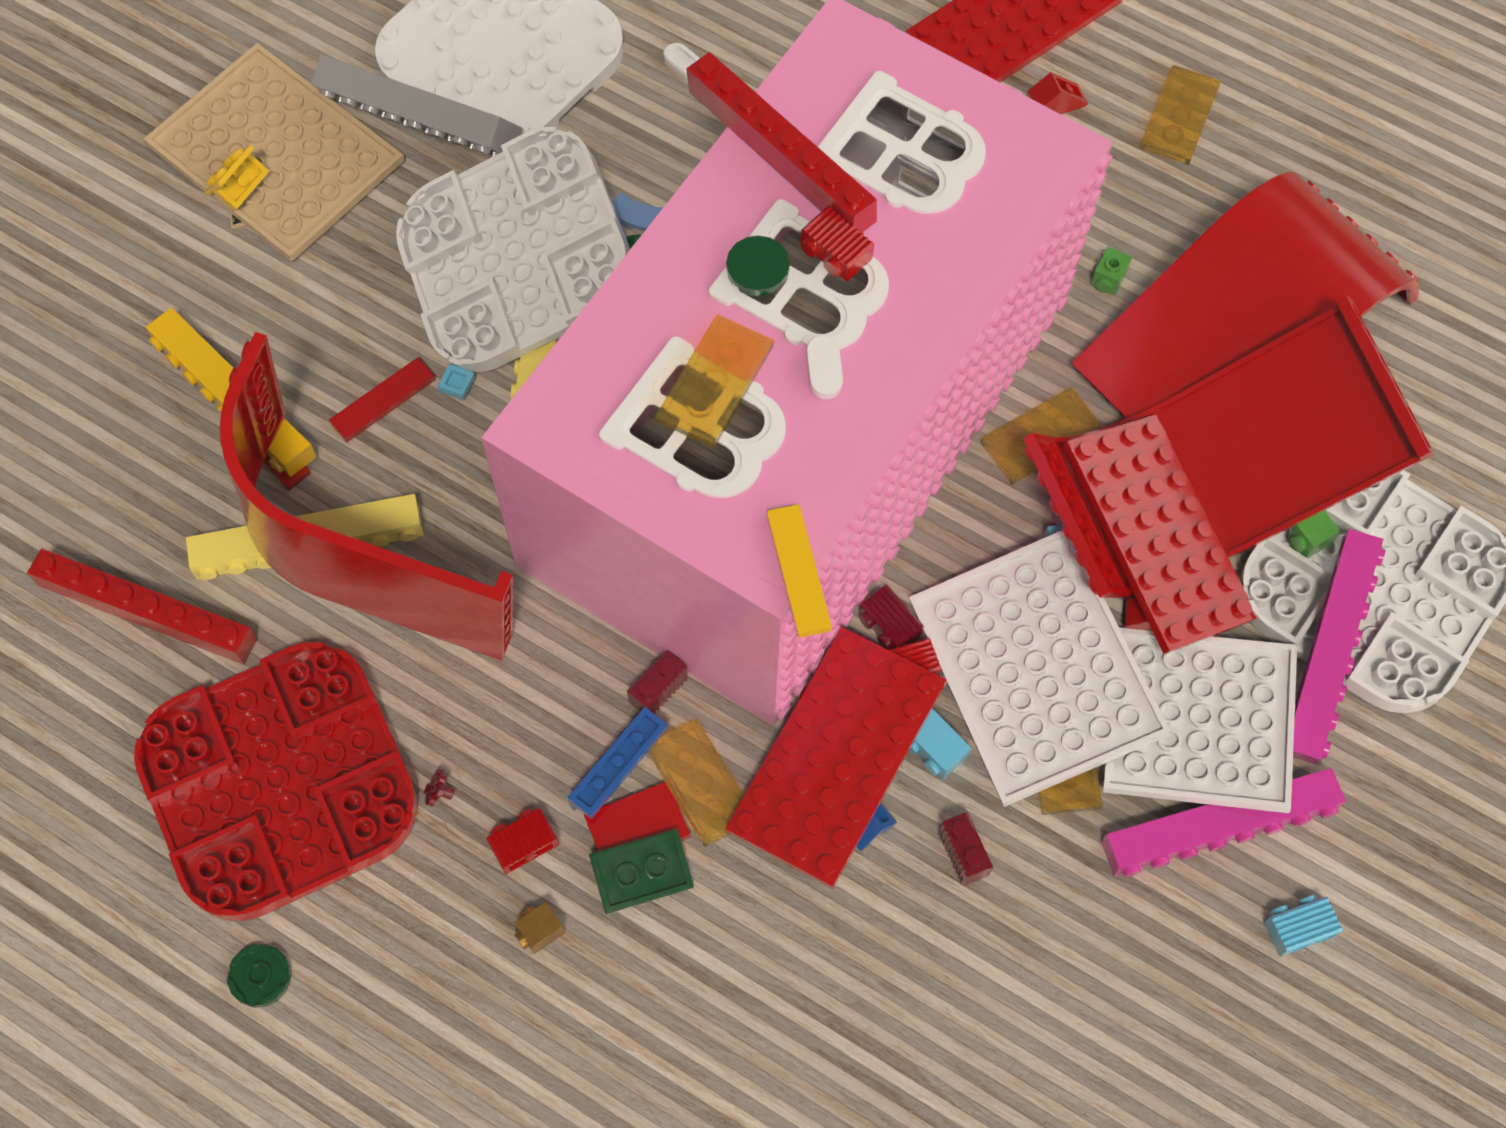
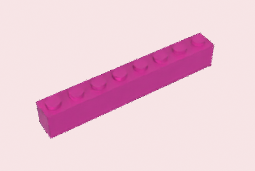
[1293,529,1386,765]
[1101,768,1346,877]

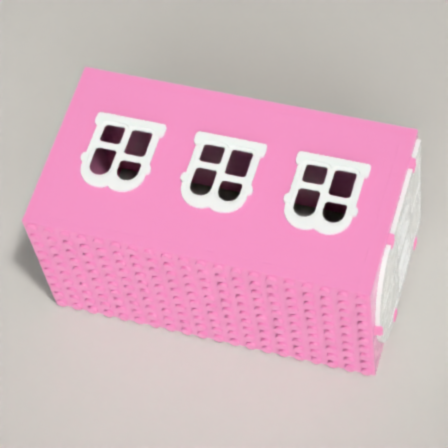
[481,0,1113,727]

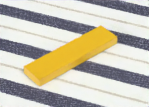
[766,504,832,638]

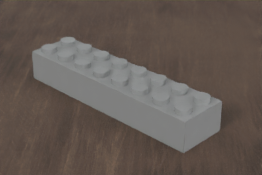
[311,55,523,157]

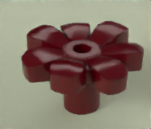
[424,768,455,806]

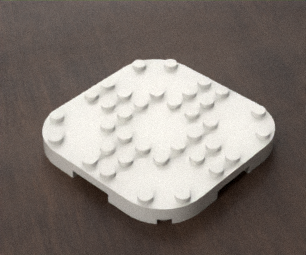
[375,0,623,156]
[396,127,630,372]
[1239,471,1506,713]

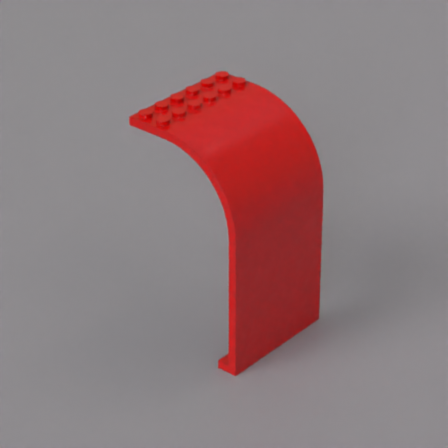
[1072,172,1419,418]
[1023,296,1435,598]
[220,332,513,661]

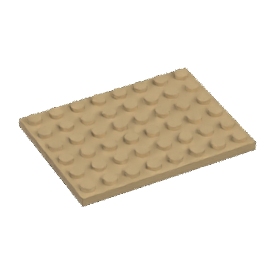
[143,43,405,262]

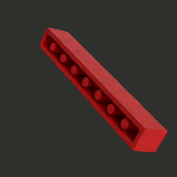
[686,52,877,233]
[27,548,257,665]

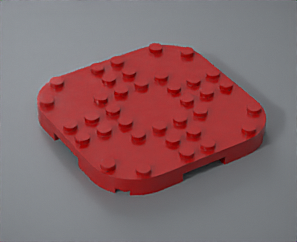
[134,642,417,921]

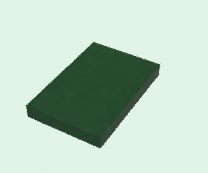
[589,829,694,914]

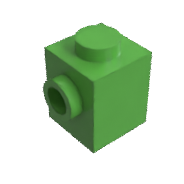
[1091,247,1133,296]
[1288,511,1341,558]

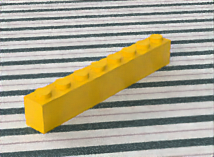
[145,307,317,477]

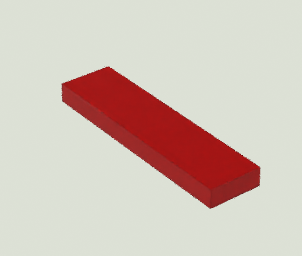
[329,357,436,443]

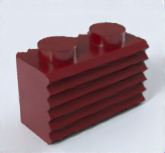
[859,584,924,650]
[627,650,687,714]
[938,812,993,886]

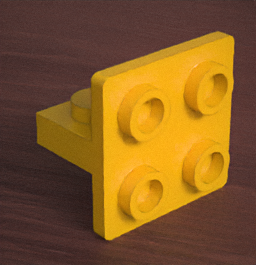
[204,145,269,211]

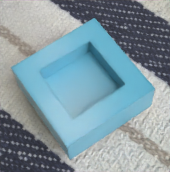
[437,364,475,401]

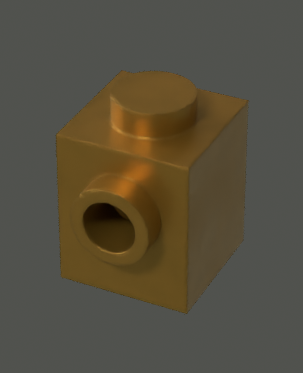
[514,902,565,954]

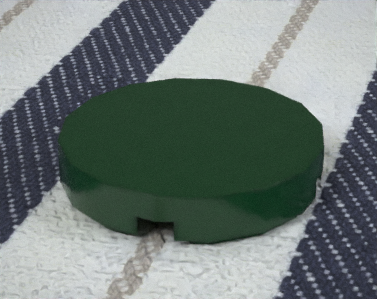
[726,235,790,296]
[227,944,291,1008]

